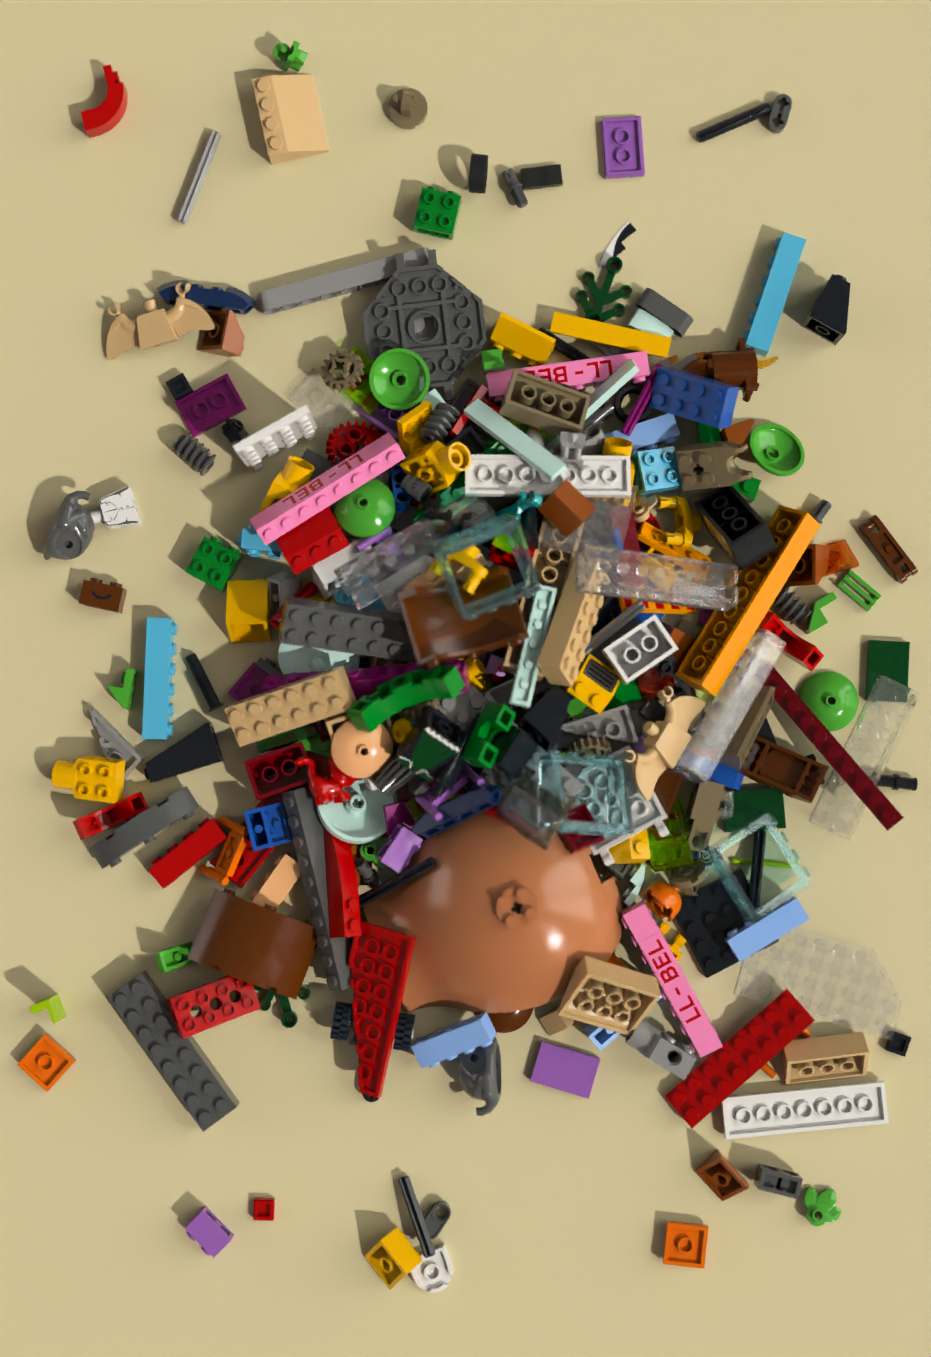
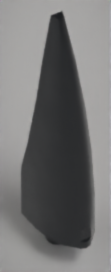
[433,712,481,798]

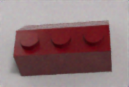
[244,741,309,801]

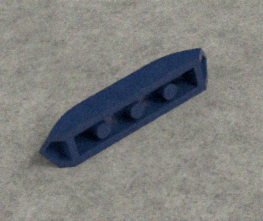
[156,280,256,315]
[410,784,501,838]

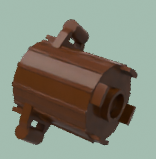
[703,338,759,402]

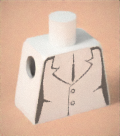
[91,486,142,529]

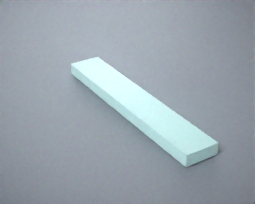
[543,358,639,450]
[464,399,566,481]
[509,583,557,708]

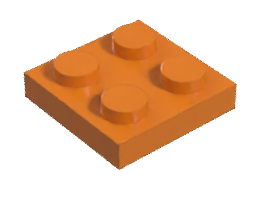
[17,1033,76,1092]
[662,1221,709,1269]

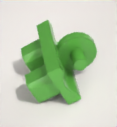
[273,41,308,72]

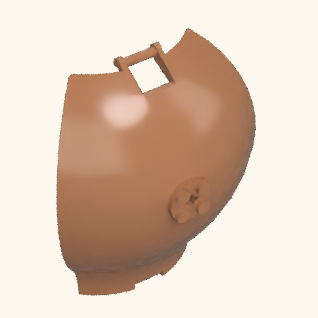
[362,805,626,1013]

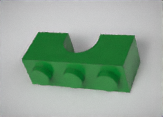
[461,701,516,769]

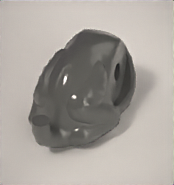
[43,491,95,560]
[458,1037,502,1116]

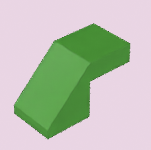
[481,348,505,375]
[805,592,837,634]

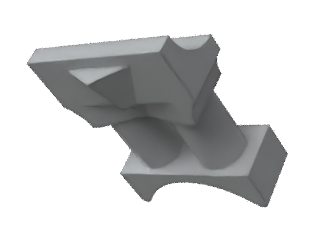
[558,431,586,472]

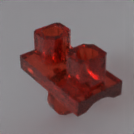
[636,669,675,701]

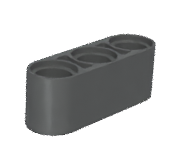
[635,288,694,337]

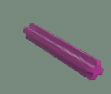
[620,364,664,436]

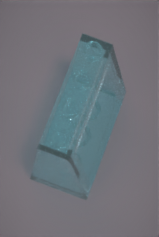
[430,513,541,621]
[539,751,633,836]
[702,813,811,923]

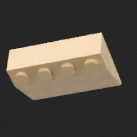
[252,74,329,164]
[557,955,661,1036]

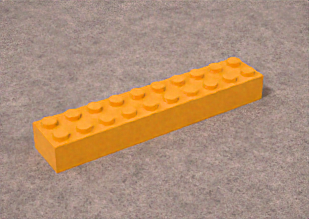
[675,505,820,697]

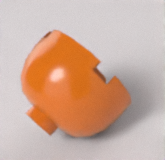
[641,881,682,922]

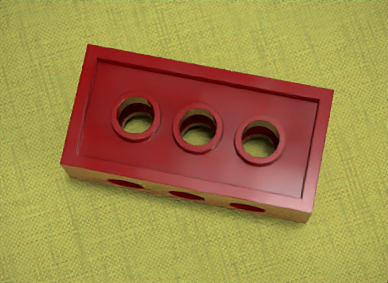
[166,975,261,1039]

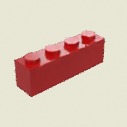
[148,818,228,889]

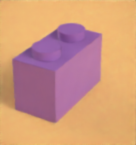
[375,823,423,874]
[185,1205,234,1258]

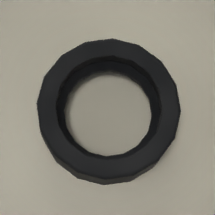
[469,154,488,194]
[613,385,652,424]

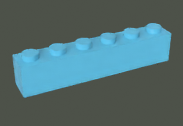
[742,232,806,357]
[142,617,177,740]

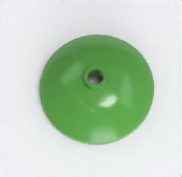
[369,348,430,410]
[748,423,805,476]
[334,478,395,538]
[798,671,859,732]

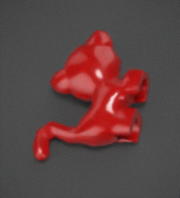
[295,755,359,806]

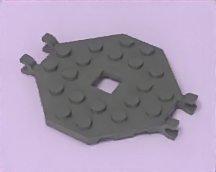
[362,249,487,405]

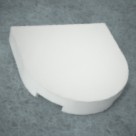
[410,1244,453,1293]

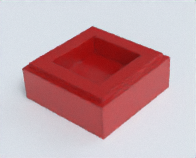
[253,1198,275,1221]

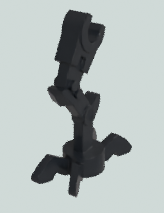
[423,493,476,546]

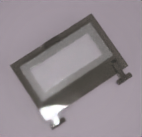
[494,766,577,850]

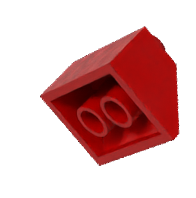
[276,506,349,575]

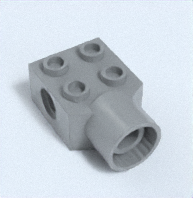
[625,1020,697,1080]

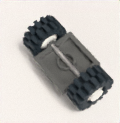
[330,1002,415,1052]

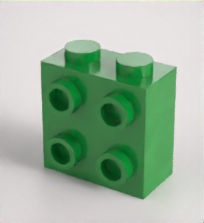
[413,186,461,241]
[185,536,243,592]

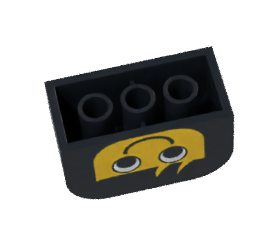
[694,485,777,571]

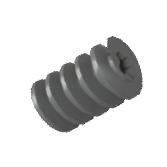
[419,403,460,444]
[171,433,216,476]
[773,585,812,626]

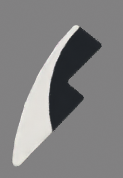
[599,222,636,269]

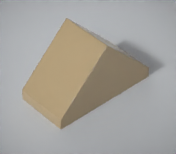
[539,1004,576,1036]

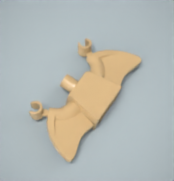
[106,282,215,360]
[621,686,705,800]

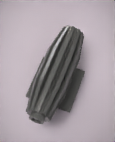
[373,753,436,796]

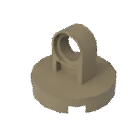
[388,88,428,129]
[666,856,708,896]

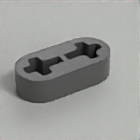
[767,94,792,134]

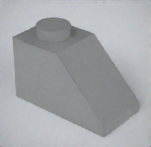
[267,571,300,616]

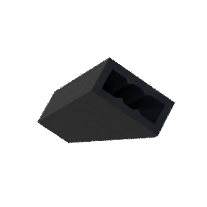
[144,722,224,783]

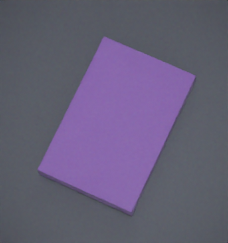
[601,116,645,179]
[530,1041,600,1099]

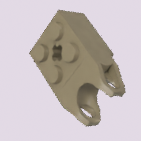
[675,441,753,491]
[684,778,726,852]

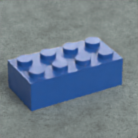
[649,367,739,428]

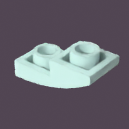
[627,308,674,337]
[622,864,645,907]

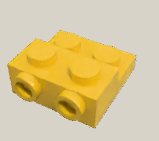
[397,400,432,456]

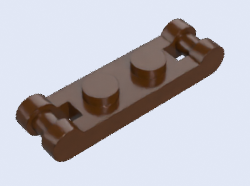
[858,515,918,584]

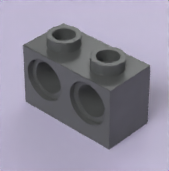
[754,1163,803,1199]

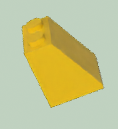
[226,579,271,643]

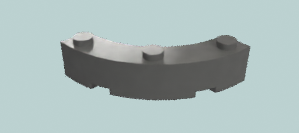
[89,786,199,869]

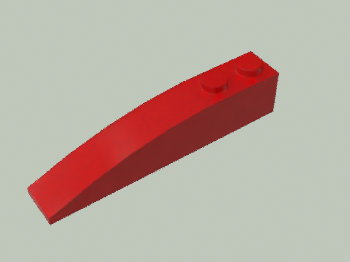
[323,825,361,938]

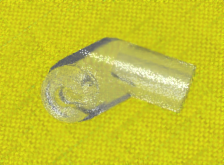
[720,791,734,820]

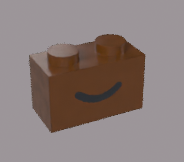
[79,578,127,614]

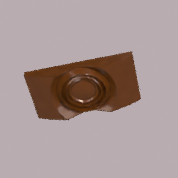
[736,736,829,804]

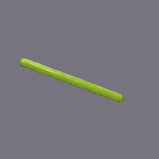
[730,858,798,868]

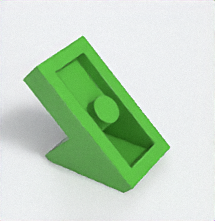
[107,668,138,710]
[155,942,195,973]

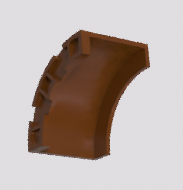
[397,566,529,668]
[187,888,318,1000]

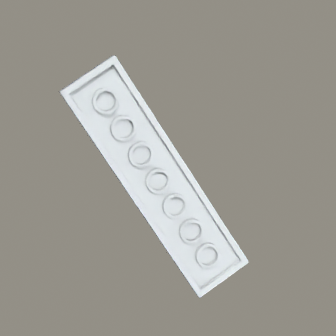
[465,454,631,498]
[721,1081,889,1139]

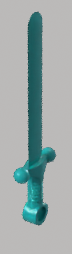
[479,491,542,528]

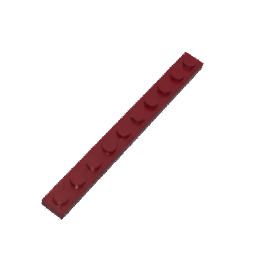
[753,661,904,831]

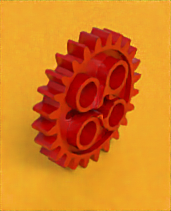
[326,420,385,477]

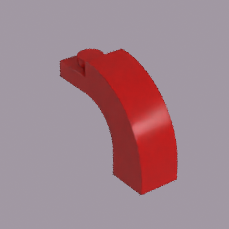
[81,64,128,138]
[758,611,824,671]
[73,792,149,840]

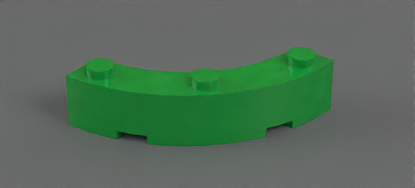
[696,422,761,503]
[347,665,465,733]

